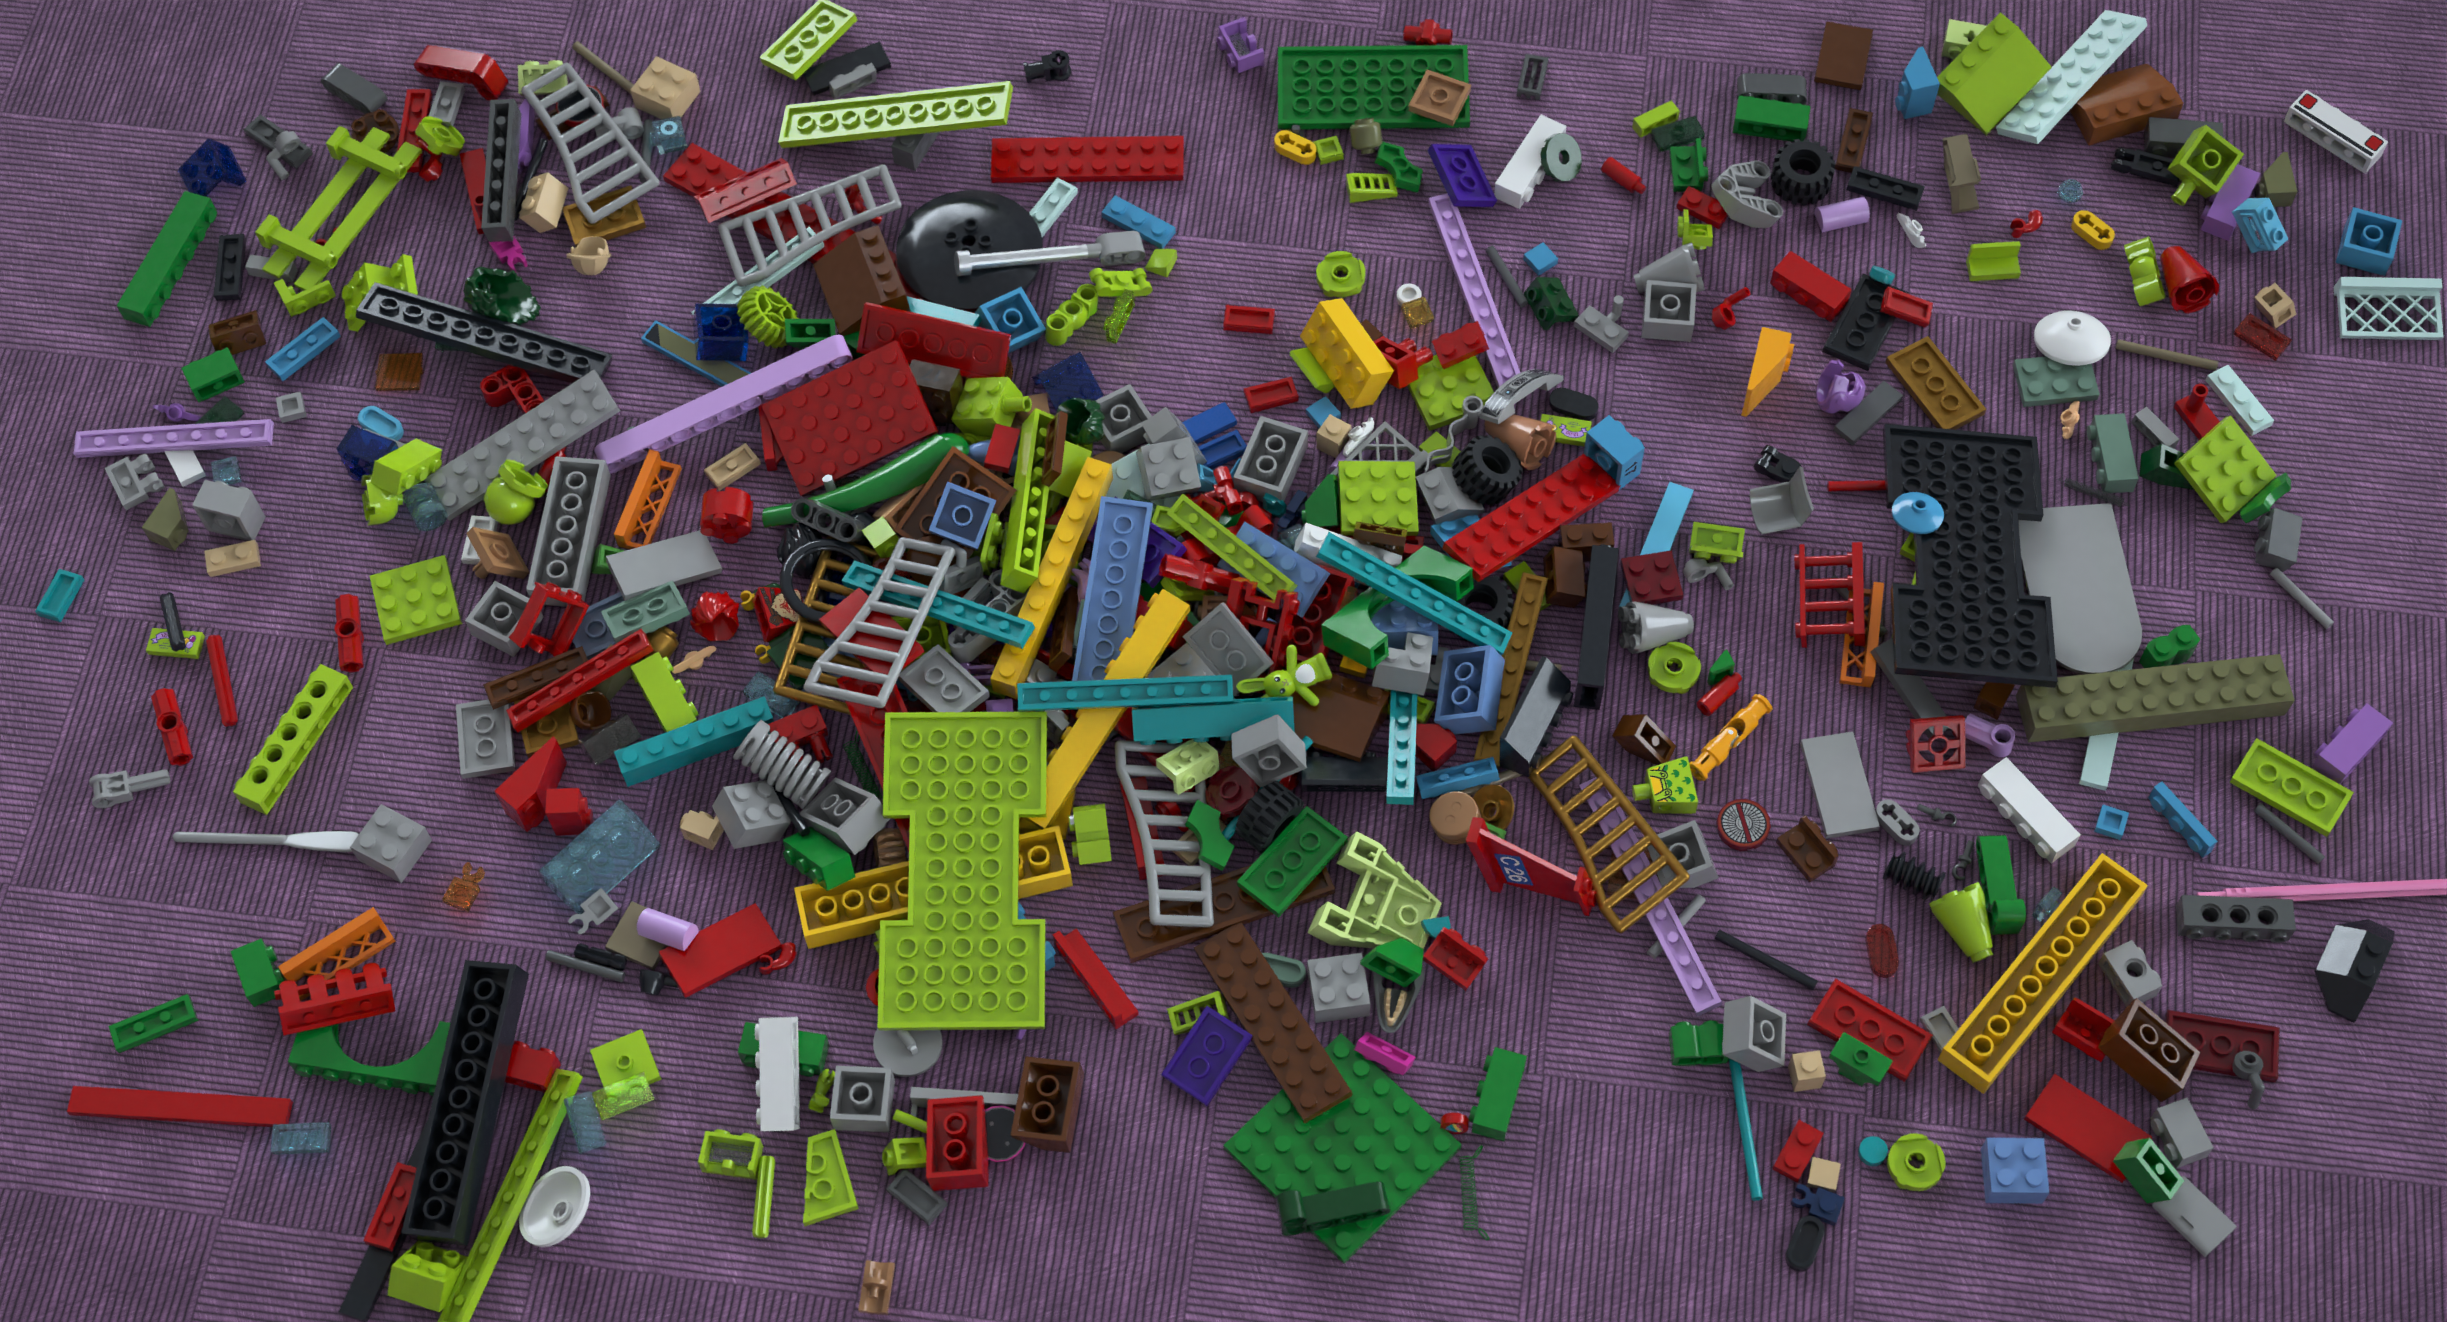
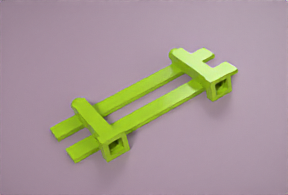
[255,126,422,291]

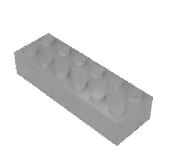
[526,456,611,607]

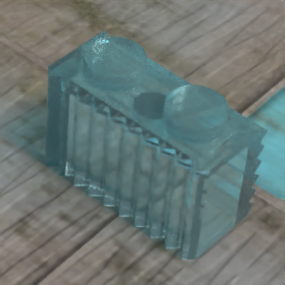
[564,1091,607,1154]

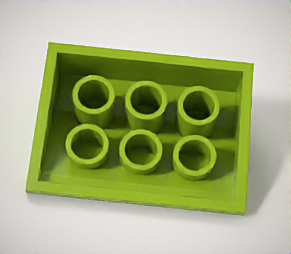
[1937,12,2052,136]

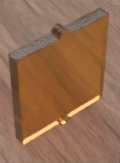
[375,353,424,391]

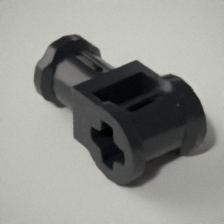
[1023,50,1071,83]

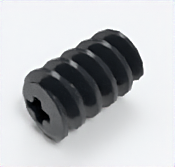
[1883,851,1946,902]

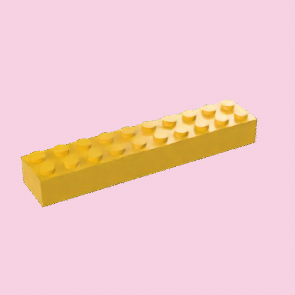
[794,825,1073,949]
[1938,853,2148,1094]

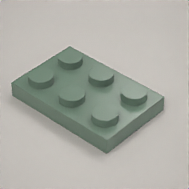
[2013,357,2100,407]
[601,580,690,643]

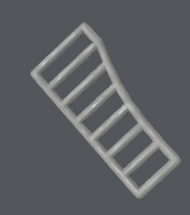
[521,63,659,224]
[718,164,902,287]
[804,537,955,708]
[1115,740,1214,927]

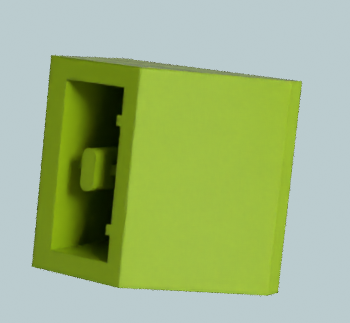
[387,1241,468,1312]

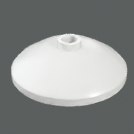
[2034,311,2111,366]
[519,1166,590,1247]

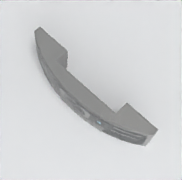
[1479,369,1564,424]

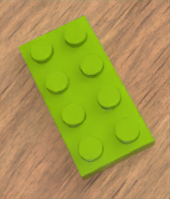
[760,0,857,81]
[2230,738,2354,837]

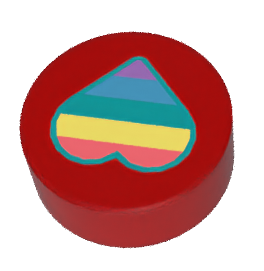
[1440,1113,1469,1134]

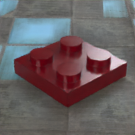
[1620,550,1683,605]

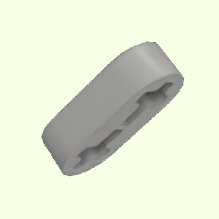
[1875,799,1920,846]

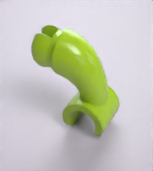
[808,1069,835,1113]

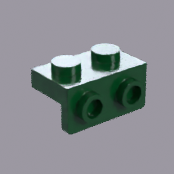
[1524,277,1579,330]

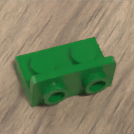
[1669,138,1708,192]

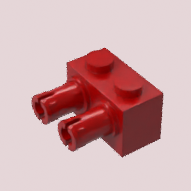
[1373,336,1433,389]
[768,704,833,769]

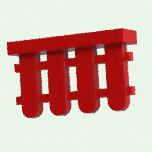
[274,963,395,1036]

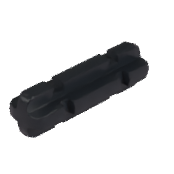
[574,943,627,971]

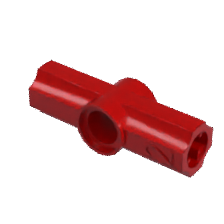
[1159,554,1240,595]
[334,594,364,673]
[151,688,194,766]

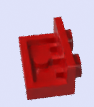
[1432,321,1489,369]
[1423,927,1488,991]
[2052,997,2114,1062]

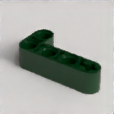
[1276,1182,1391,1236]

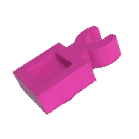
[489,237,528,273]

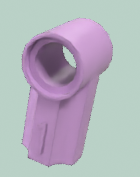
[1965,713,2015,758]

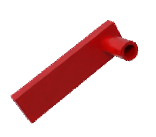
[460,148,486,235]
[2174,384,2220,440]

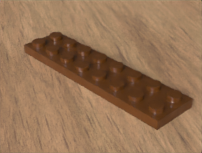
[1113,865,1335,963]
[1194,922,1353,1124]

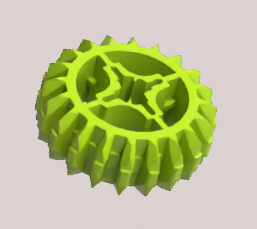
[737,285,799,349]

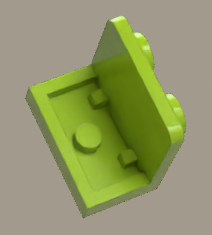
[969,513,1005,576]
[1689,522,1745,564]

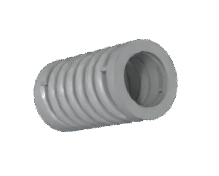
[733,720,832,809]

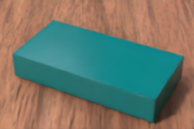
[35,569,84,623]

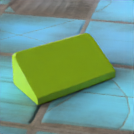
[1290,347,1335,394]

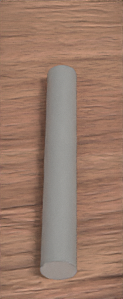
[2270,568,2334,629]
[1647,894,1706,959]

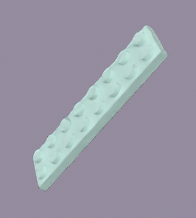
[1996,10,2147,144]

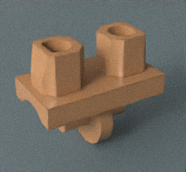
[858,1260,895,1315]

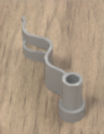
[1424,396,1483,473]

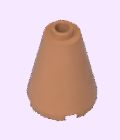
[1484,414,1556,470]

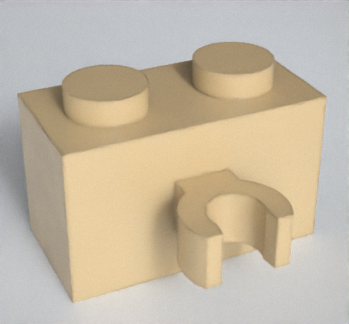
[519,172,569,233]

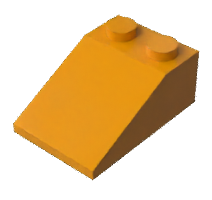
[1741,327,1794,417]

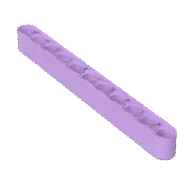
[594,335,853,474]

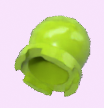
[484,459,548,525]

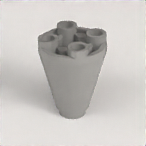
[1634,243,1705,293]
[1618,601,1694,654]

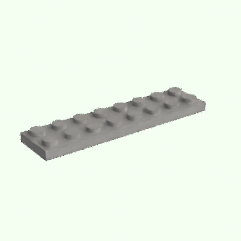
[424,370,621,521]

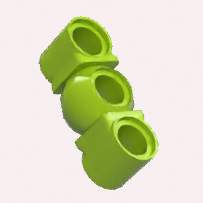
[2124,236,2165,307]
[1045,284,1098,346]

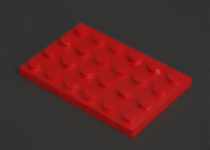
[762,340,938,497]

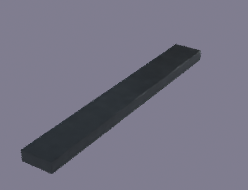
[339,1120,428,1322]

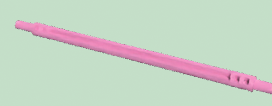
[2196,879,2447,902]

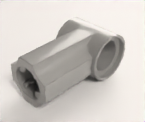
[594,107,644,140]

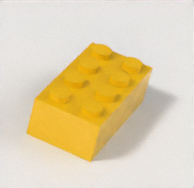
[1300,298,1394,409]

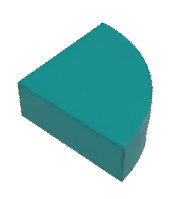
[1263,493,1287,518]
[1421,916,1451,940]

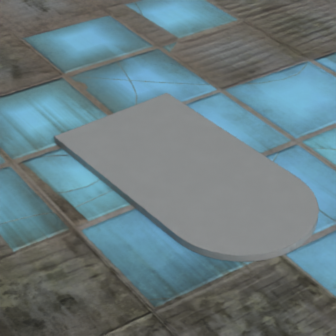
[2018,503,2142,675]

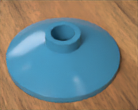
[1891,492,1944,534]

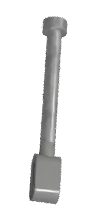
[954,231,1146,276]

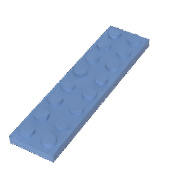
[1072,496,1153,681]

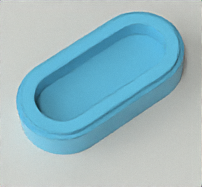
[358,406,404,441]

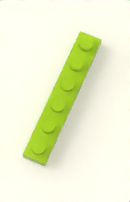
[1166,493,1298,600]

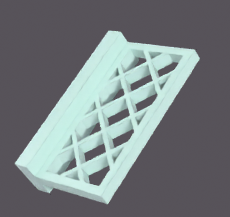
[2334,277,2443,340]

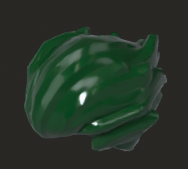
[1057,398,1105,446]

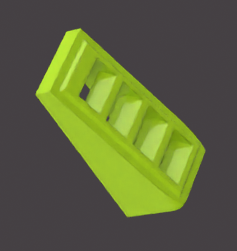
[1346,173,1398,203]
[1167,991,1230,1035]

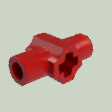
[1403,19,1453,45]

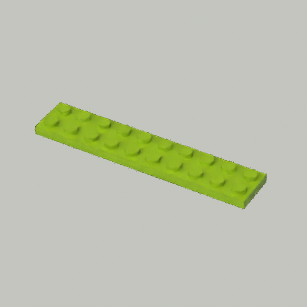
[778,81,1013,148]

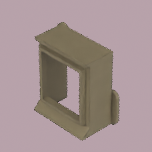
[1943,134,1981,214]

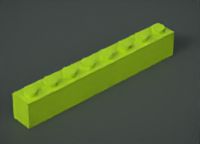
[1000,408,1054,594]

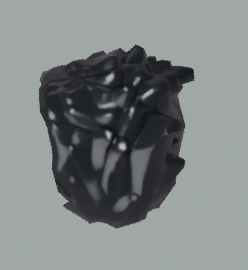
[777,523,823,578]

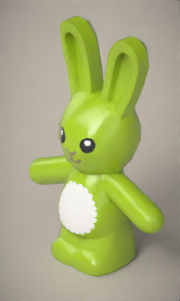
[1236,644,1332,706]

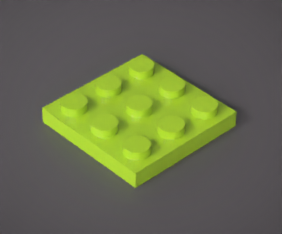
[1407,354,1494,431]
[2174,415,2277,523]
[1337,461,1419,536]
[370,555,462,645]

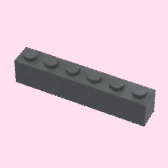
[481,99,522,242]

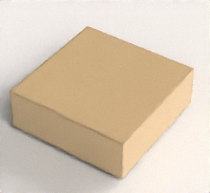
[1807,1157,1841,1193]

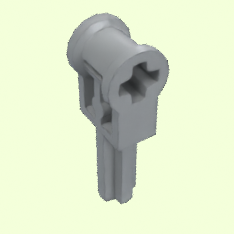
[89,769,170,808]

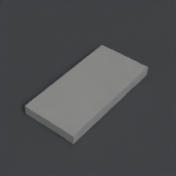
[606,530,722,601]
[1800,732,1880,839]

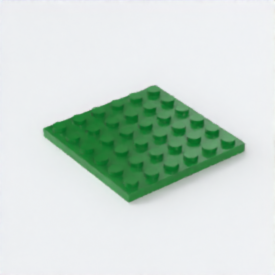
[1223,1033,1462,1264]

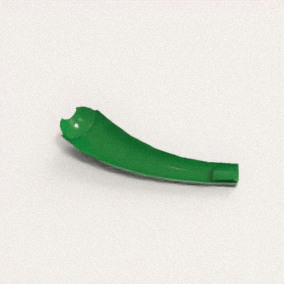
[762,433,970,528]

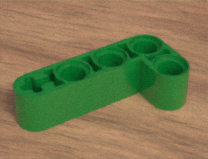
[1976,835,2026,935]

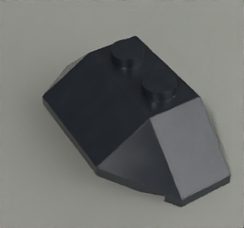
[2314,919,2395,1023]

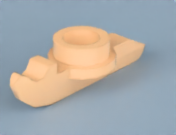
[2060,401,2080,439]
[672,646,717,674]

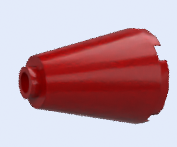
[2160,246,2219,313]

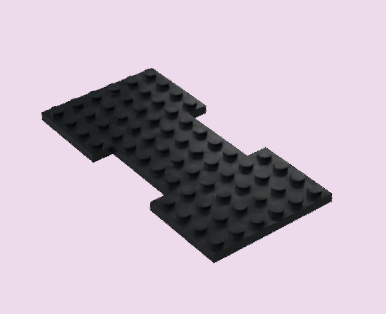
[1883,424,2058,688]

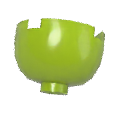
[361,474,403,526]

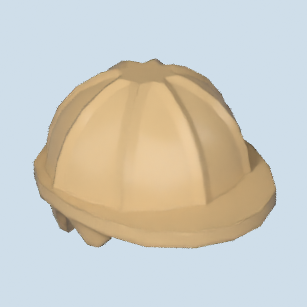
[567,237,611,275]

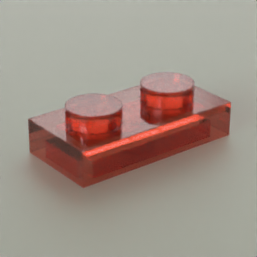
[2233,313,2292,361]

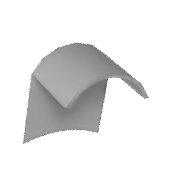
[1750,466,1814,534]

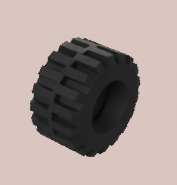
[1771,139,1835,206]
[1452,435,1523,505]
[1456,575,1513,642]
[1235,781,1304,854]

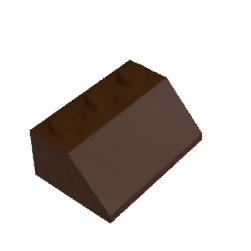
[2098,998,2200,1103]
[1011,1056,1084,1153]

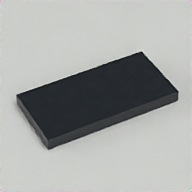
[1822,274,1909,371]

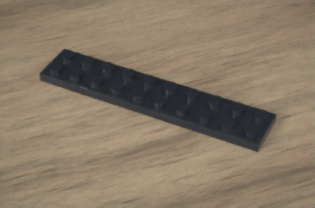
[356,282,613,383]

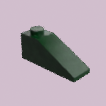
[2139,444,2194,490]

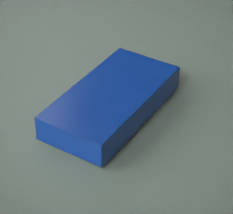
[1182,402,1237,444]
[1198,429,1247,469]

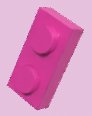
[1354,1032,1416,1075]

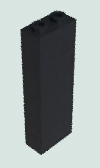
[1573,544,1618,710]

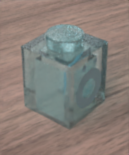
[649,116,688,155]

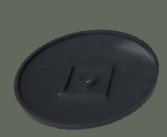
[896,190,1043,312]

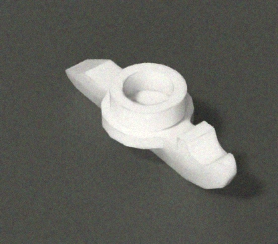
[1897,213,1927,248]
[1343,417,1374,457]

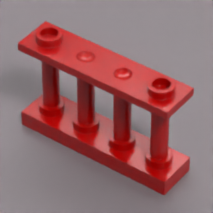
[1794,542,1865,648]

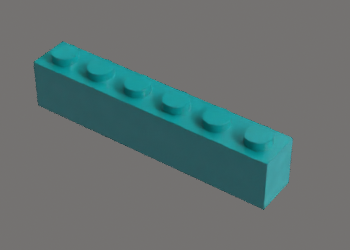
[614,696,774,787]
[1132,696,1295,745]

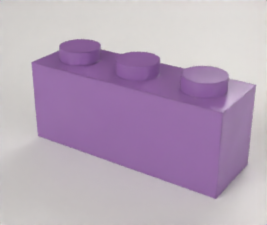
[2200,164,2261,241]
[2312,703,2393,784]

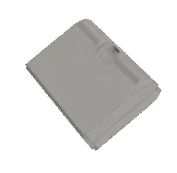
[2152,1175,2237,1257]

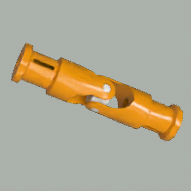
[1689,694,1772,781]

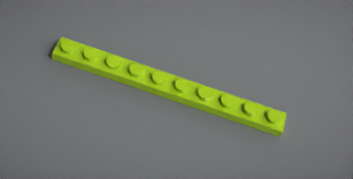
[437,1068,583,1322]

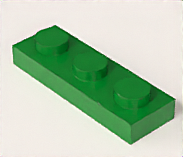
[108,994,198,1053]

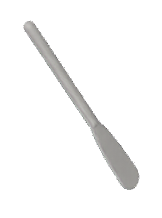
[173,831,359,852]

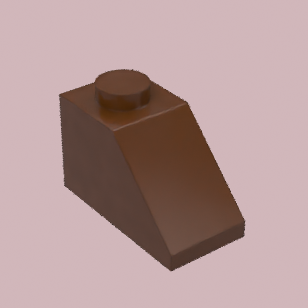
[1612,714,1676,765]

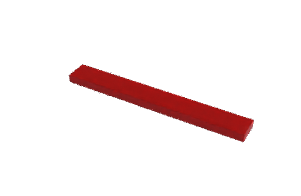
[67,1086,293,1128]

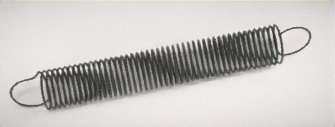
[2058,478,2129,507]

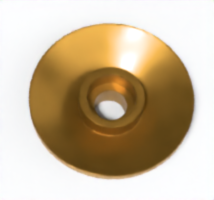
[1472,785,1514,830]

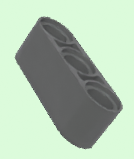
[321,63,388,114]
[1737,73,1807,105]
[791,499,865,542]

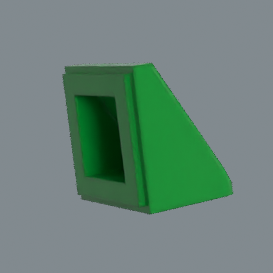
[1707,650,1735,685]

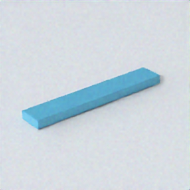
[1619,482,1694,608]

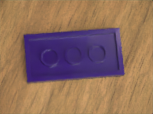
[1087,496,1187,588]

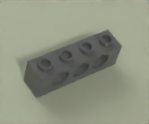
[2176,895,2296,943]

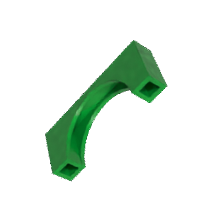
[1322,545,1474,669]
[288,1021,450,1096]

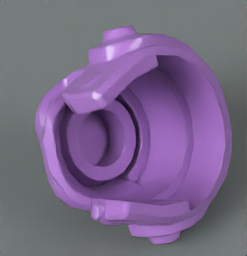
[1816,360,1865,414]

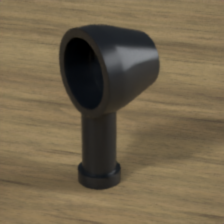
[639,970,678,996]

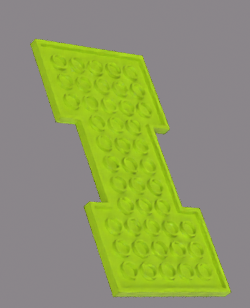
[878,711,1047,1031]

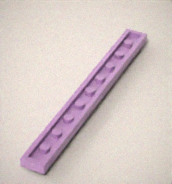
[1428,194,1520,388]
[1579,777,1722,1016]

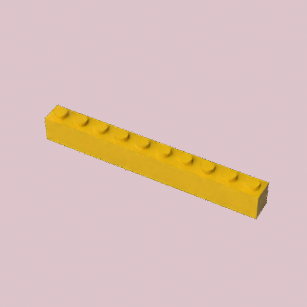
[990,457,1113,699]
[1025,589,1190,829]

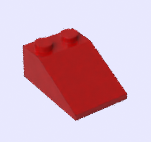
[494,737,567,832]
[926,1095,989,1191]

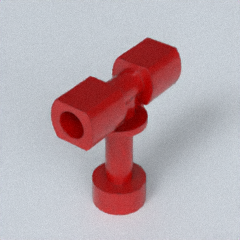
[1179,466,1244,515]

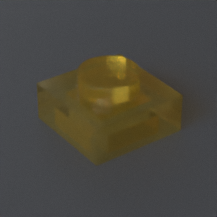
[1401,296,1434,329]

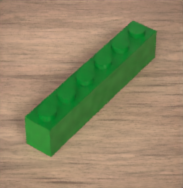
[116,191,217,327]

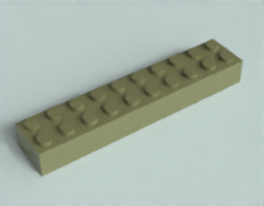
[2016,654,2295,743]

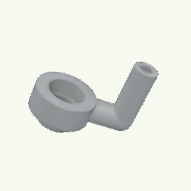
[266,131,301,180]
[1683,558,1734,590]

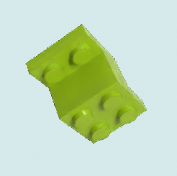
[342,254,418,332]

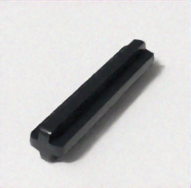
[160,592,186,652]

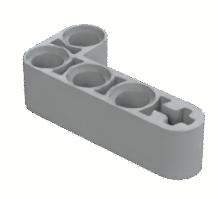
[948,569,1029,664]

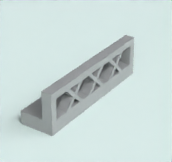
[910,1087,1018,1128]

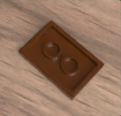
[1814,21,1873,90]

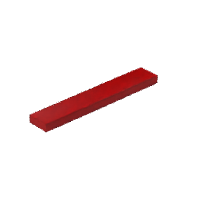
[506,628,654,732]

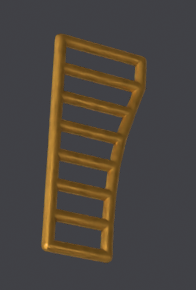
[773,536,881,715]
[1528,735,1690,933]

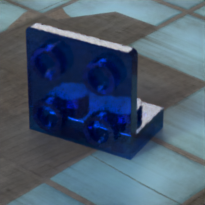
[178,138,247,197]
[1032,352,1103,412]

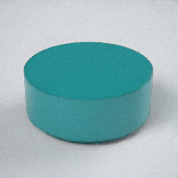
[1869,266,1895,284]
[1858,1136,1888,1166]

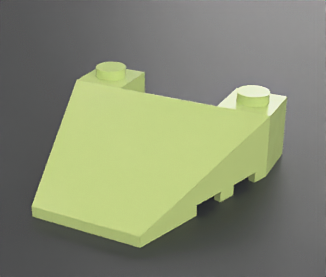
[1308,832,1442,949]

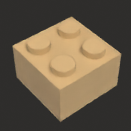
[630,56,701,123]

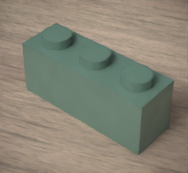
[2087,413,2139,493]

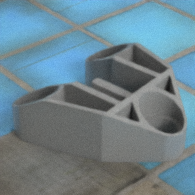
[1711,160,1783,228]

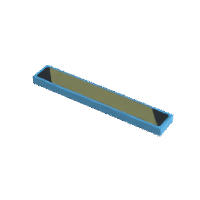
[641,320,751,387]

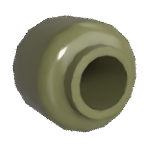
[1350,118,1382,154]

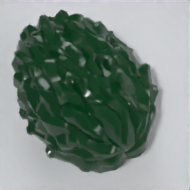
[463,267,541,326]

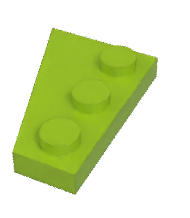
[803,1129,859,1227]

